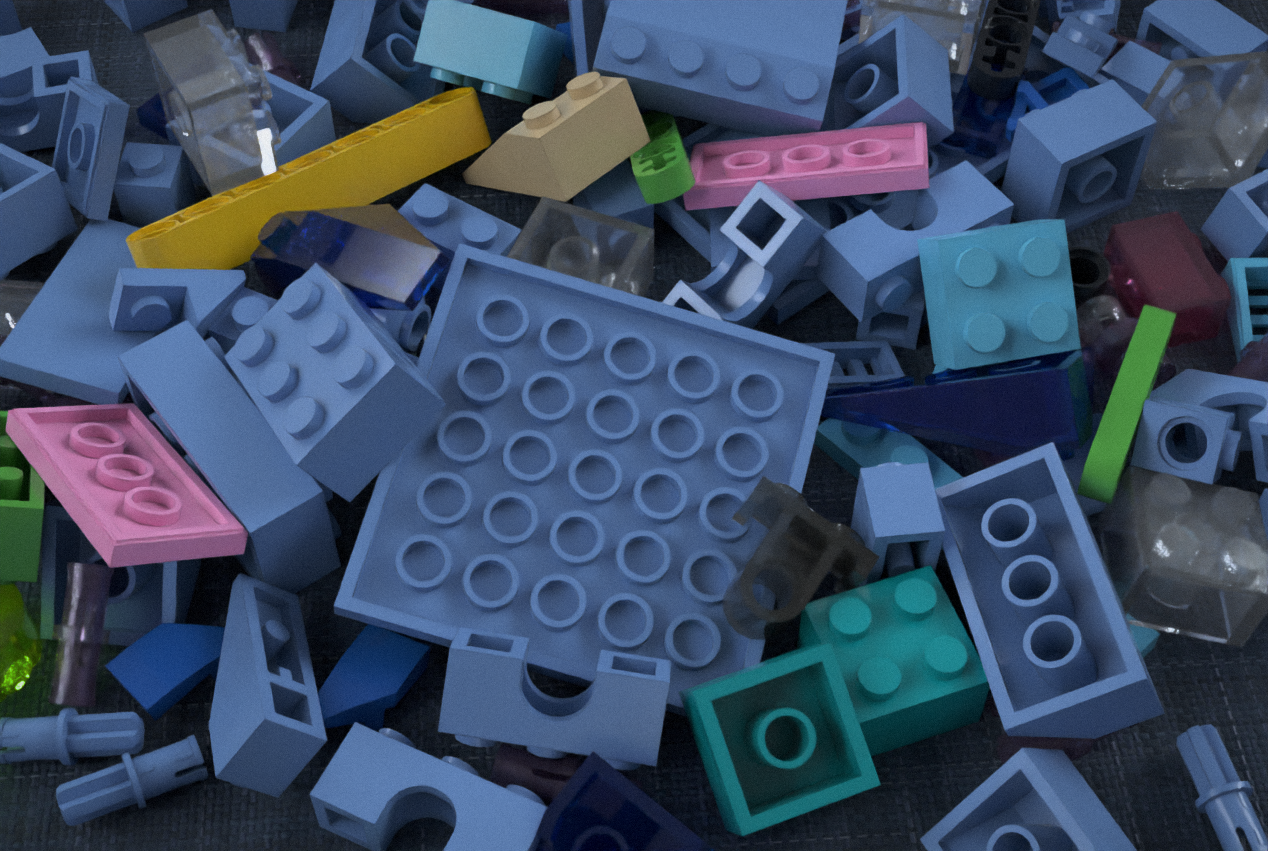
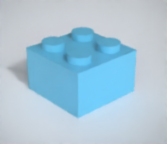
[413,0,567,105]
[917,219,1081,370]

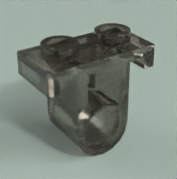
[723,476,879,640]

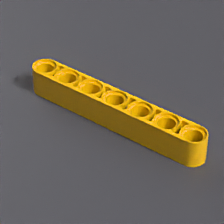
[126,87,491,270]

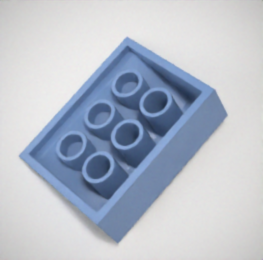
[593,0,847,137]

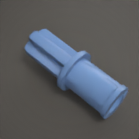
[0,708,145,766]
[1176,724,1268,851]
[56,734,209,826]

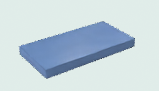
[0,219,164,405]

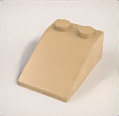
[462,72,651,202]

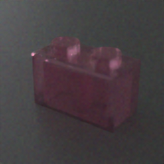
[1103,211,1232,348]

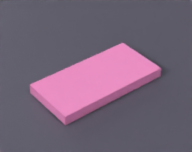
[683,122,930,211]
[5,403,248,568]

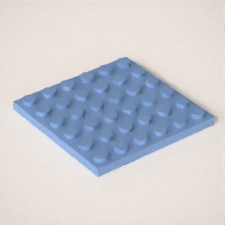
[334,243,835,717]

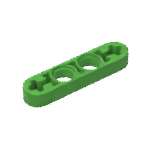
[630,110,696,204]
[1077,304,1177,505]

